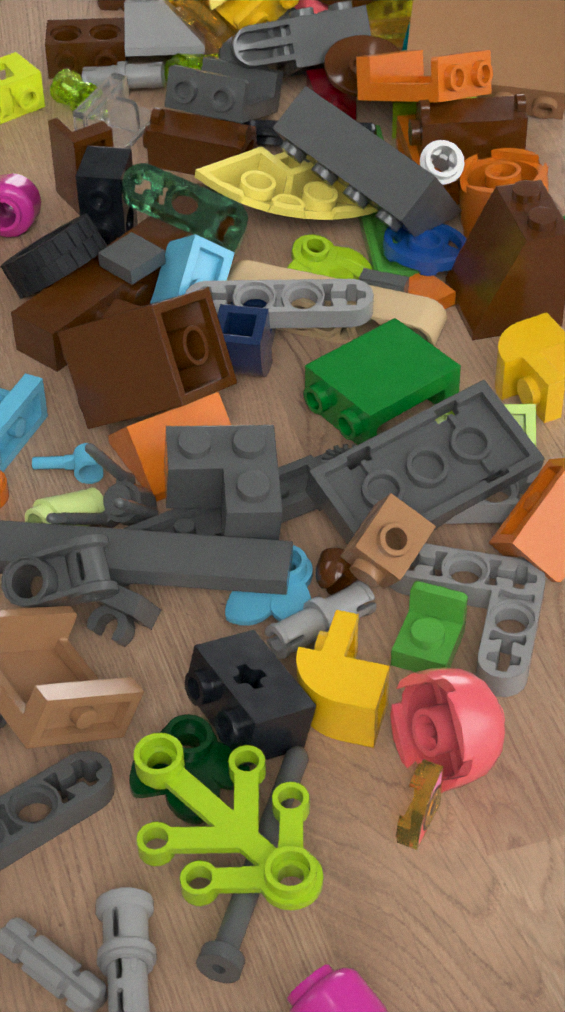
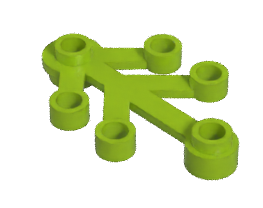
[134,733,323,910]

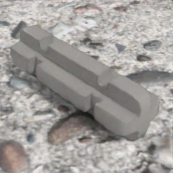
[0,918,108,1012]

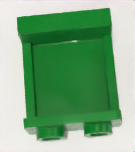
[303,318,461,445]

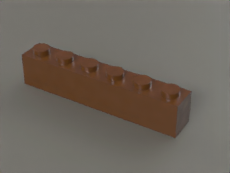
[11,182,241,372]

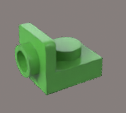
[391,581,468,672]

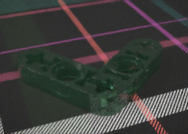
[122,163,248,265]

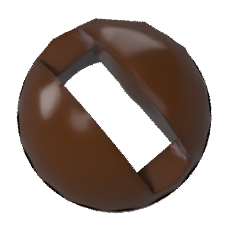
[316,548,358,595]

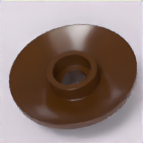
[324,35,400,97]

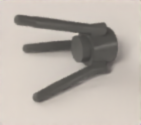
[46,443,158,528]

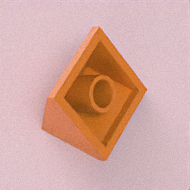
[108,392,231,502]

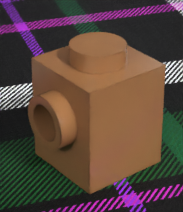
[340,493,436,589]

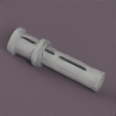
[95,887,157,1012]

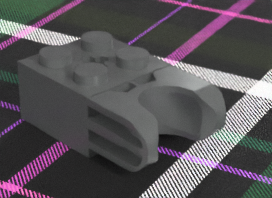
[218,1,371,78]

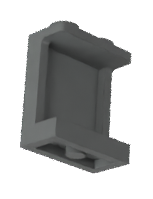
[164,56,284,123]

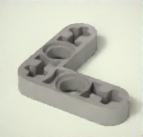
[390,543,545,697]

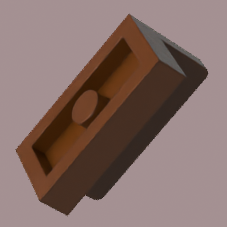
[48,117,114,215]

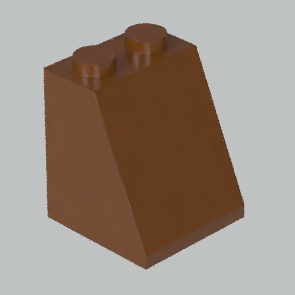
[445,180,565,341]
[57,287,238,429]

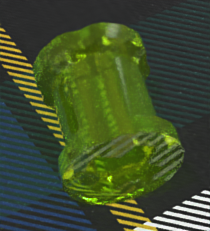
[50,69,103,119]

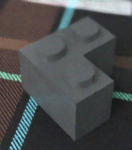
[164,425,283,540]

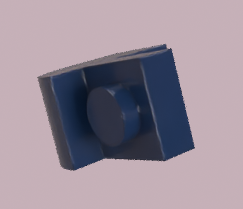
[217,299,276,377]

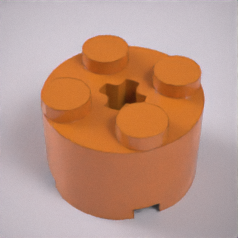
[458,148,549,238]

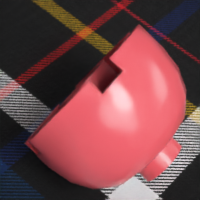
[390,667,505,793]

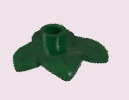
[129,714,250,825]

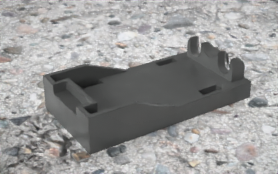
[305,380,545,545]

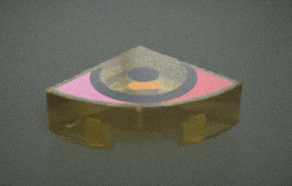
[396,759,443,850]

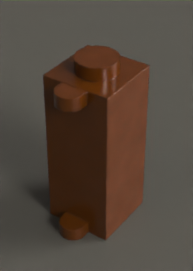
[408,94,528,160]
[143,107,257,176]

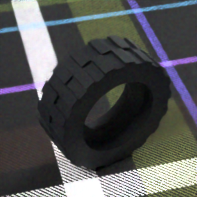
[0,213,107,299]

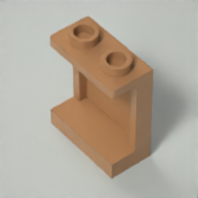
[0,606,145,749]

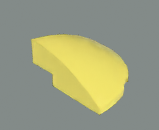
[195,146,378,220]

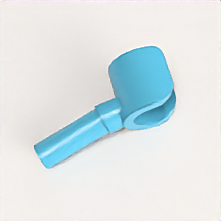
[32,443,103,484]

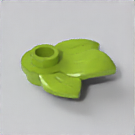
[287,234,373,280]

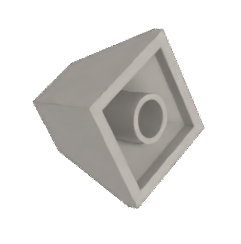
[124,0,205,56]

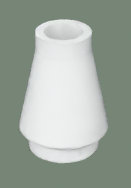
[420,140,464,185]

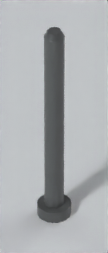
[196,746,309,983]

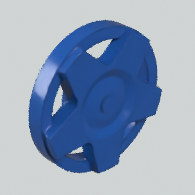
[383,223,466,276]

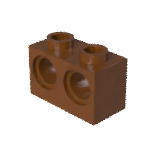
[45,17,128,79]

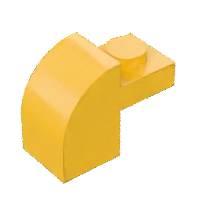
[495,312,565,423]
[296,610,390,748]

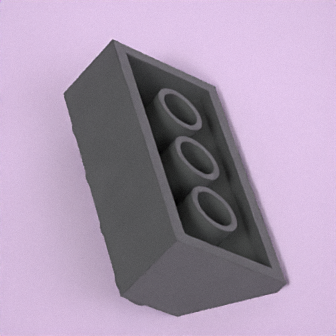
[272,86,461,237]

